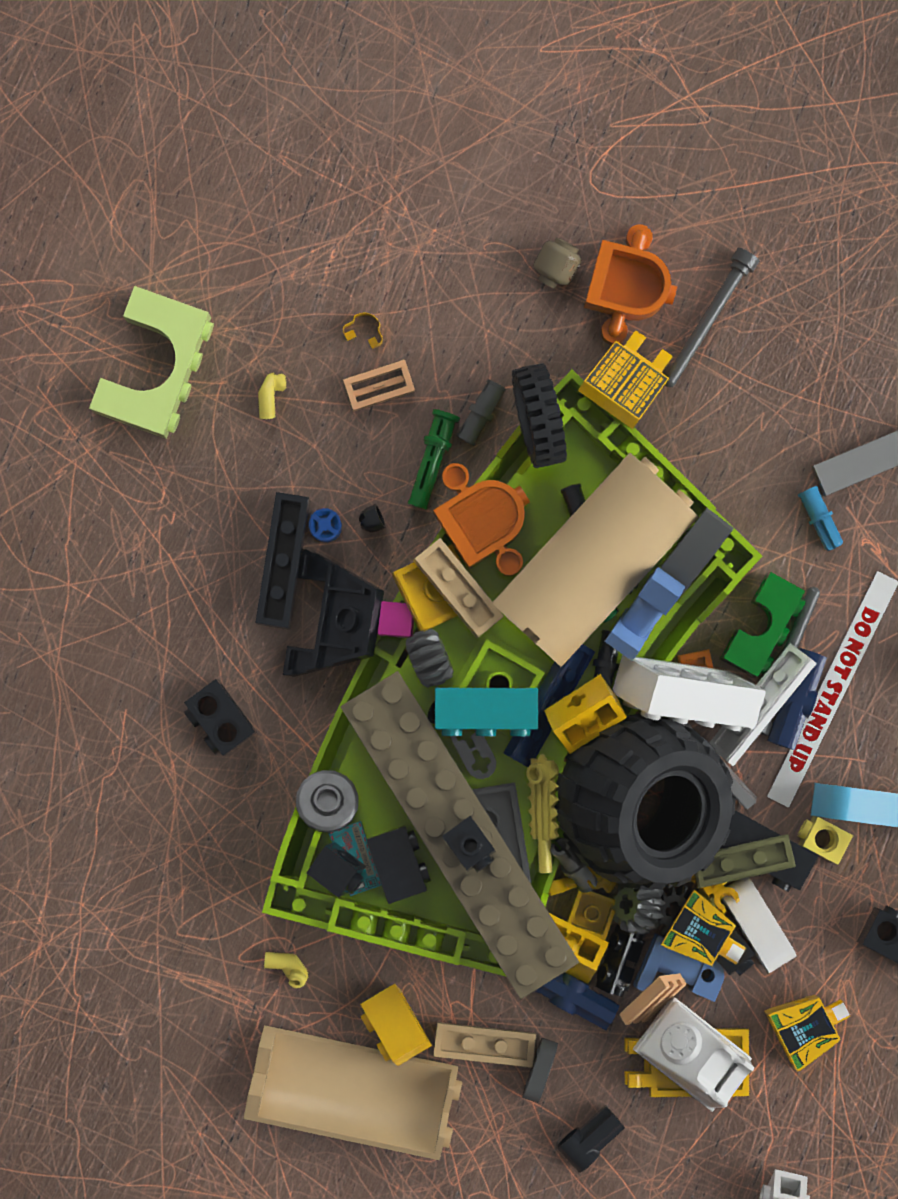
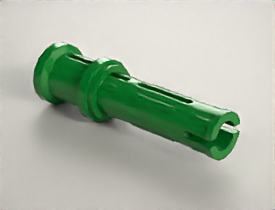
[407,409,461,510]

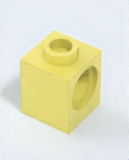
[797,816,853,865]

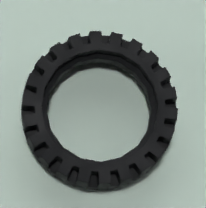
[512,363,567,468]

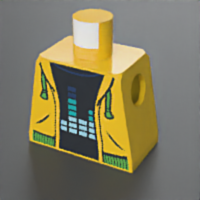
[661,890,746,966]
[764,995,850,1072]

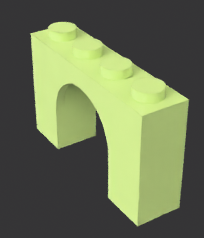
[89,286,214,439]

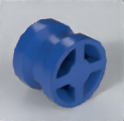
[309,508,342,543]

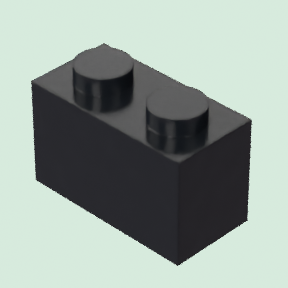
[366,825,431,904]

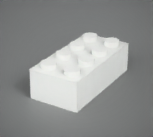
[612,655,766,731]

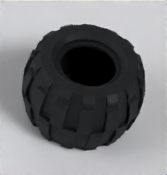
[554,714,736,890]

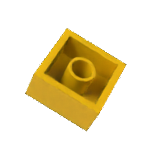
[566,889,615,940]

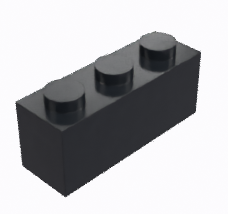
[720,810,819,892]

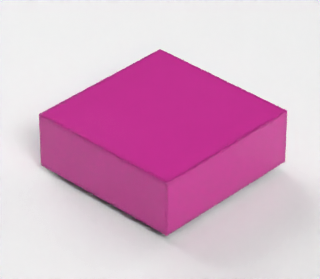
[378,601,414,638]

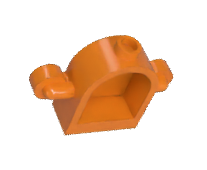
[584,224,677,345]
[433,463,530,576]

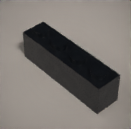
[255,492,311,630]

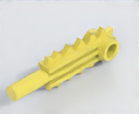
[526,754,560,873]

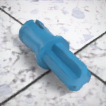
[798,486,843,551]

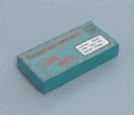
[329,821,382,896]

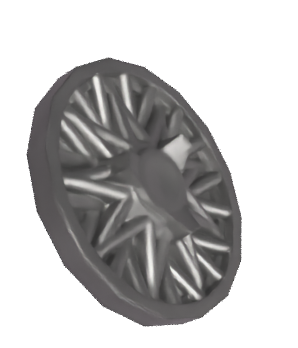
[296,770,358,832]

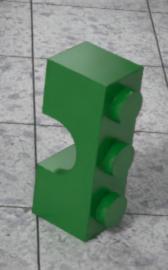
[720,572,806,678]

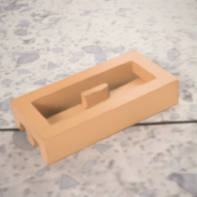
[343,360,415,412]
[619,973,687,1025]

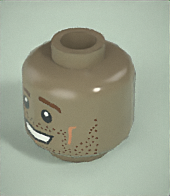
[533,237,582,289]

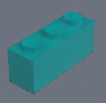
[435,688,538,736]

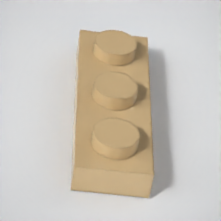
[413,538,504,639]
[433,1022,536,1068]

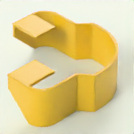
[343,312,383,349]

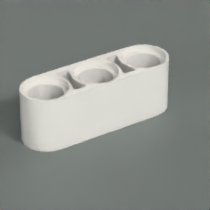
[722,878,797,974]

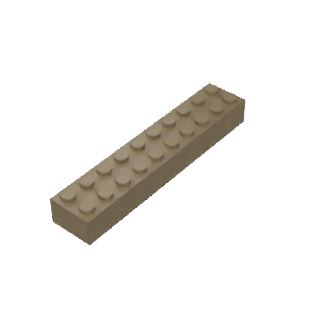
[340,671,579,999]

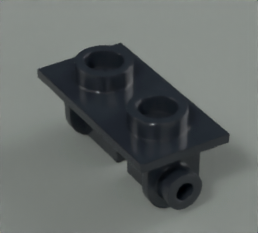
[595,924,645,997]

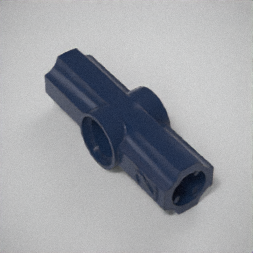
[767,648,827,750]
[535,972,619,1030]

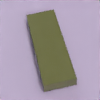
[694,834,796,889]

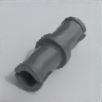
[456,379,506,446]
[550,838,598,893]

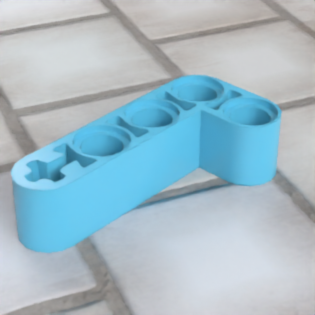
[811,783,898,827]

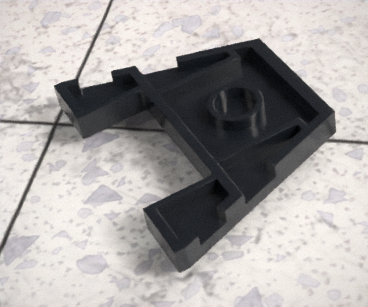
[283,549,384,677]

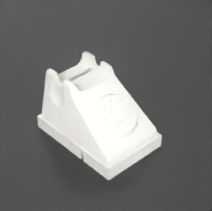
[633,997,754,1112]

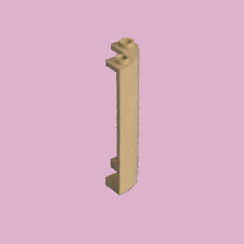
[492,453,699,667]
[244,1025,462,1160]

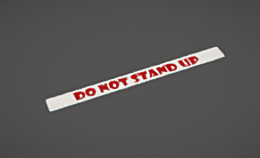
[767,571,898,807]

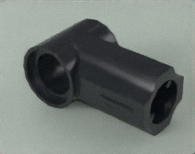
[556,1105,625,1173]

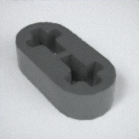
[451,729,496,779]
[522,1038,558,1103]

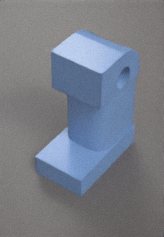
[605,567,685,661]
[633,933,725,1002]

